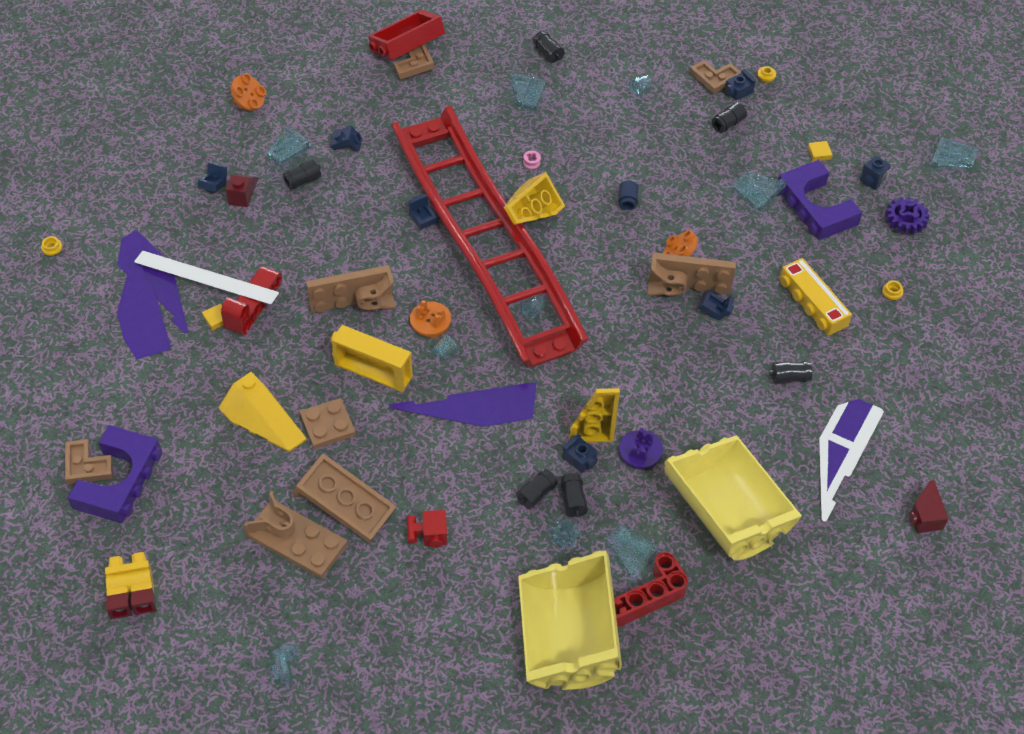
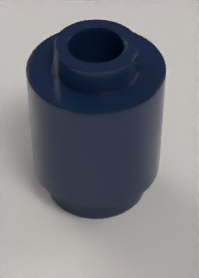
[618,180,639,210]

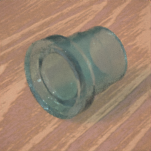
[629,75,652,96]
[521,295,546,320]
[432,334,459,360]

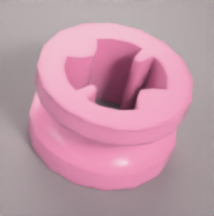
[523,151,541,169]

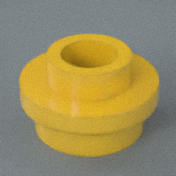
[757,66,776,83]
[41,236,62,256]
[882,281,903,300]

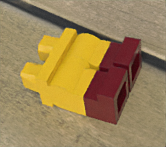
[105,552,157,620]

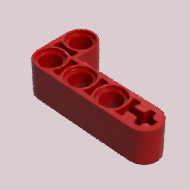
[221,266,282,335]
[614,552,688,627]

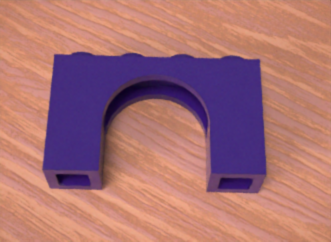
[776,160,862,240]
[68,425,162,523]

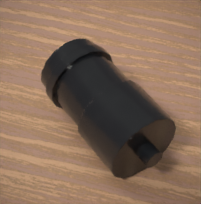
[533,31,565,63]
[712,102,747,133]
[283,159,321,190]
[769,361,812,384]
[516,469,558,509]
[560,473,588,517]

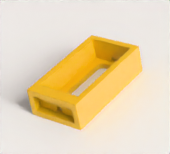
[331,325,413,393]

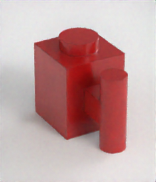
[407,510,447,548]

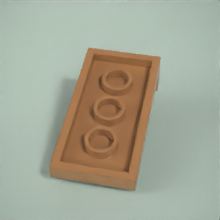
[648,252,736,296]
[306,265,395,313]
[293,454,397,543]
[243,491,348,579]

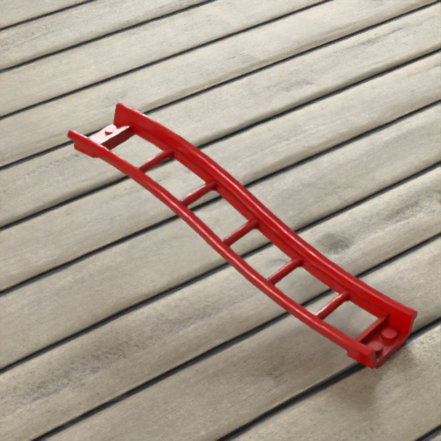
[391,105,589,368]

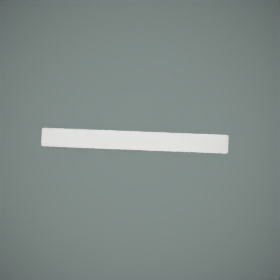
[134,251,279,304]

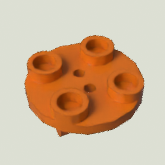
[231,73,266,111]
[663,230,698,256]
[410,300,451,338]

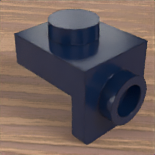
[330,125,362,152]
[860,156,891,190]
[198,162,227,192]
[408,194,438,230]
[698,290,735,320]

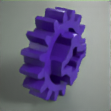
[885,197,930,235]

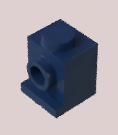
[725,69,756,101]
[562,433,598,473]

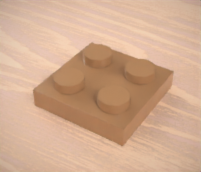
[299,398,356,449]

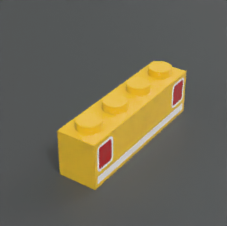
[780,258,852,336]

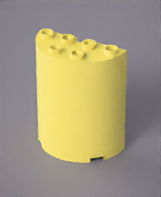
[664,435,802,561]
[518,550,622,690]

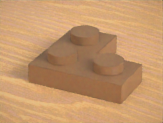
[394,44,435,80]
[690,60,741,94]
[65,439,113,484]

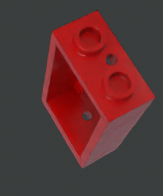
[368,9,445,60]

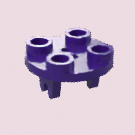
[619,428,663,470]

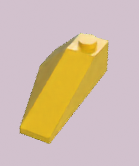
[504,172,565,225]
[218,372,307,452]
[569,388,620,443]

